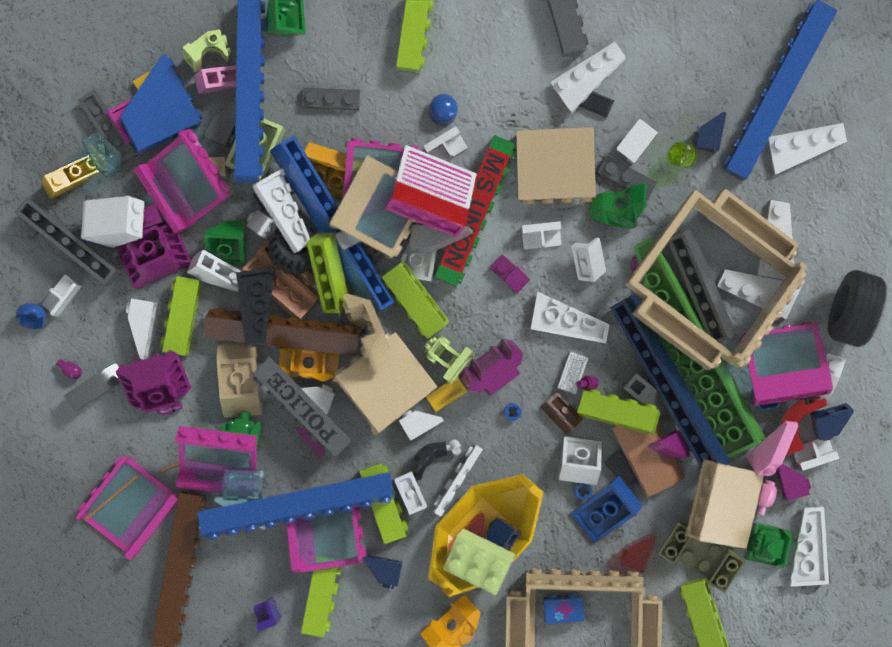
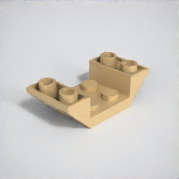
[342,293,391,374]
[216,341,263,418]

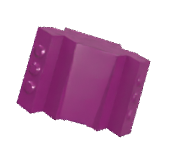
[117,225,191,288]
[460,339,523,395]
[115,350,191,413]

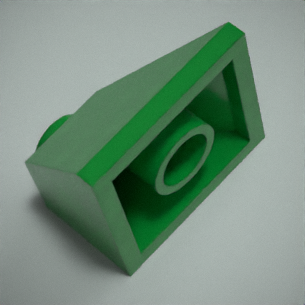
[204,221,247,265]

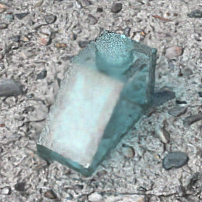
[81,132,122,177]

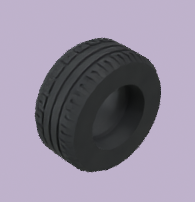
[828,270,887,347]

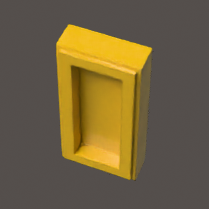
[425,377,467,412]

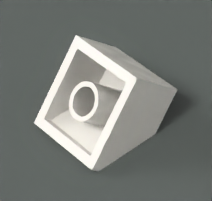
[559,436,602,485]

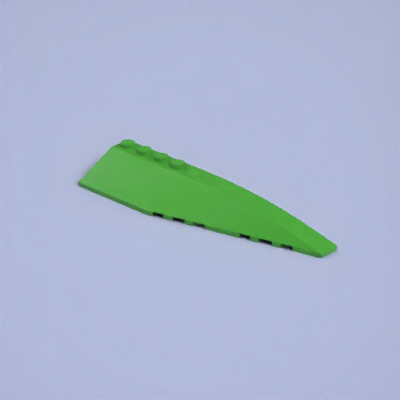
[634,237,766,458]

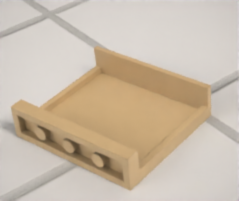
[516,127,596,205]
[332,332,437,436]
[685,460,764,549]

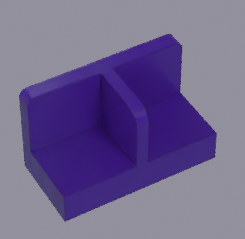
[254,596,281,632]

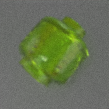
[668,142,697,168]

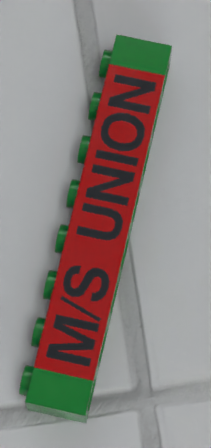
[435,135,517,286]

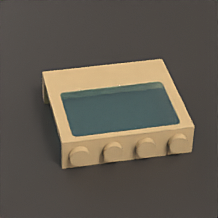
[329,155,416,259]

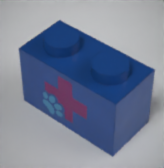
[543,592,585,624]

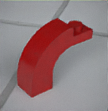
[780,396,829,456]

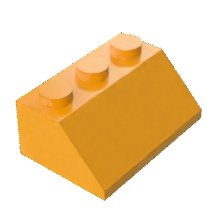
[304,142,364,198]

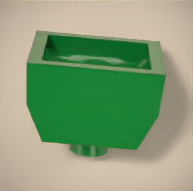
[265,0,306,37]
[221,412,263,447]
[744,522,792,568]

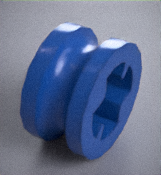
[504,403,522,421]
[574,483,592,500]

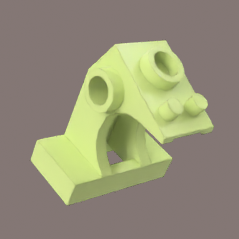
[183,29,231,73]
[424,336,475,385]

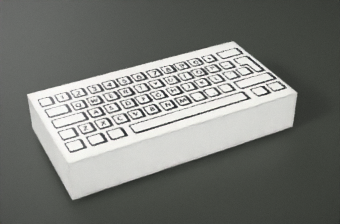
[557,352,588,394]

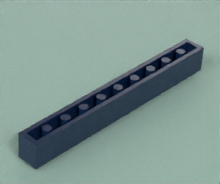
[610,294,731,469]

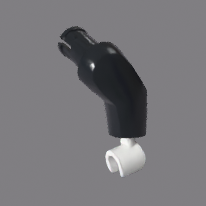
[412,440,462,480]

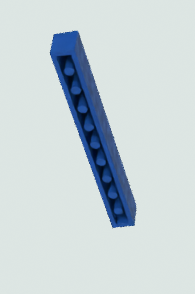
[235,0,265,183]
[723,0,838,181]
[270,135,395,313]
[198,472,395,540]

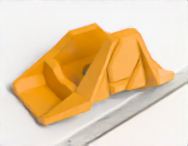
[279,347,340,382]
[420,594,481,647]

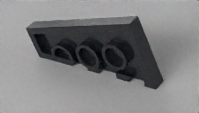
[236,267,276,347]

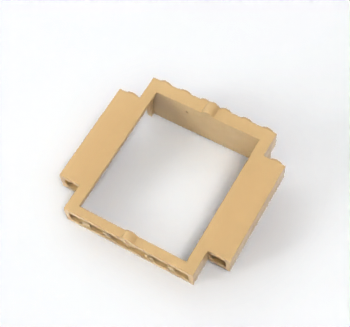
[625,189,808,370]
[506,568,662,647]

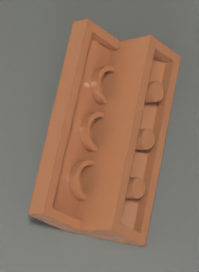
[241,238,320,320]
[612,424,685,498]

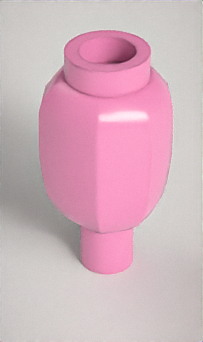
[757,479,778,515]

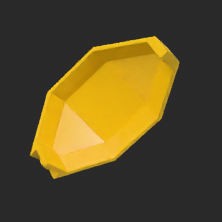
[428,474,543,597]

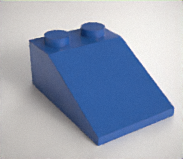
[570,476,643,544]

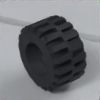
[268,224,316,275]

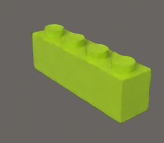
[396,0,434,73]
[307,233,348,313]
[382,260,450,338]
[161,276,202,356]
[577,389,660,436]
[359,462,409,544]
[301,555,342,638]
[680,576,729,647]

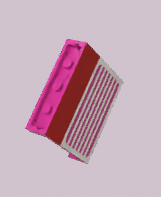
[386,145,476,238]

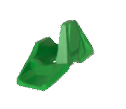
[590,183,647,229]

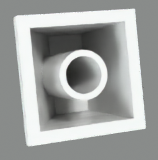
[81,196,144,248]

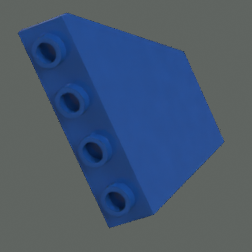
[120,54,202,155]

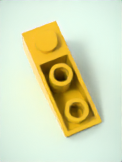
[41,152,105,200]

